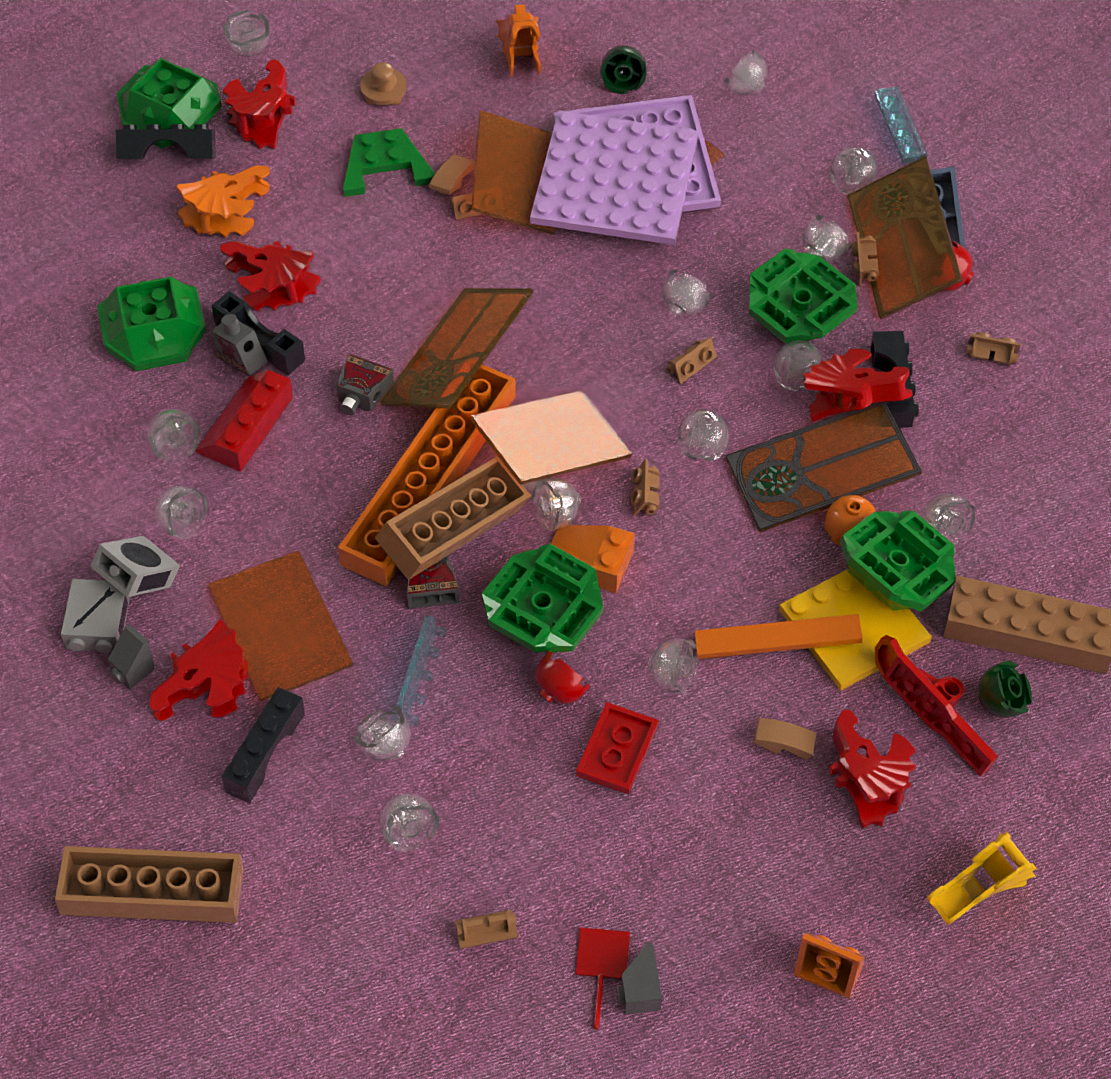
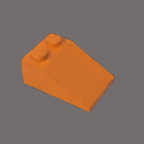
[551,525,635,593]
[794,933,865,998]

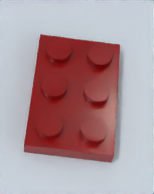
[576,702,659,795]

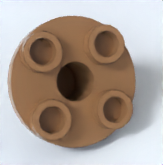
[360,62,407,105]

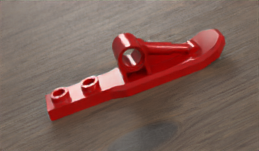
[875,635,998,776]

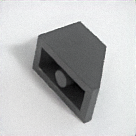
[108,624,155,689]
[616,943,662,1015]

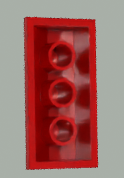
[196,370,293,472]

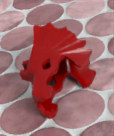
[223,59,296,149]
[220,241,321,312]
[803,348,913,422]
[150,619,249,721]
[829,709,916,828]

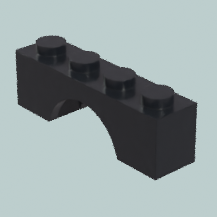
[116,124,216,159]
[211,291,305,375]
[870,331,919,428]
[221,687,305,803]

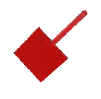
[576,927,630,1030]

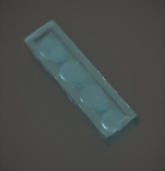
[875,86,927,164]

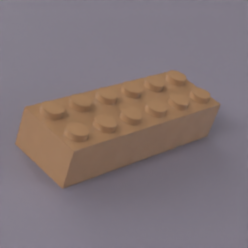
[375,456,531,580]
[943,575,1111,674]
[55,846,244,923]

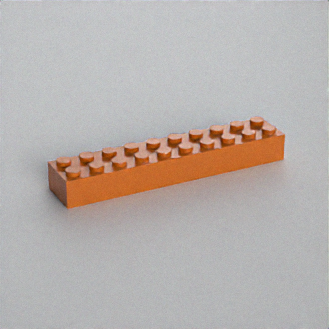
[338,360,516,587]

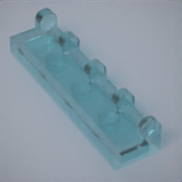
[395,615,447,726]

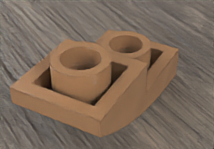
[429,154,475,195]
[753,718,817,760]

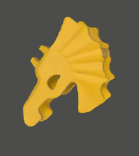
[926,831,1037,926]

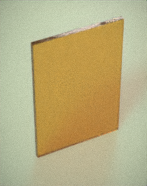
[472,110,555,235]
[470,391,632,485]
[208,550,354,701]

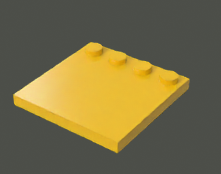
[779,569,932,691]

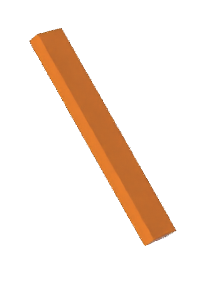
[695,614,862,659]

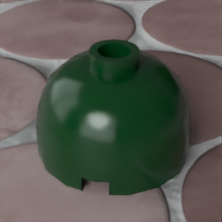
[600,45,647,94]
[978,660,1032,718]

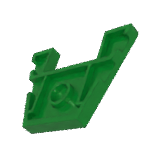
[343,128,435,197]

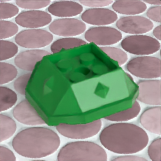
[117,58,222,149]
[749,248,858,345]
[97,277,206,371]
[839,511,956,612]
[482,543,603,653]

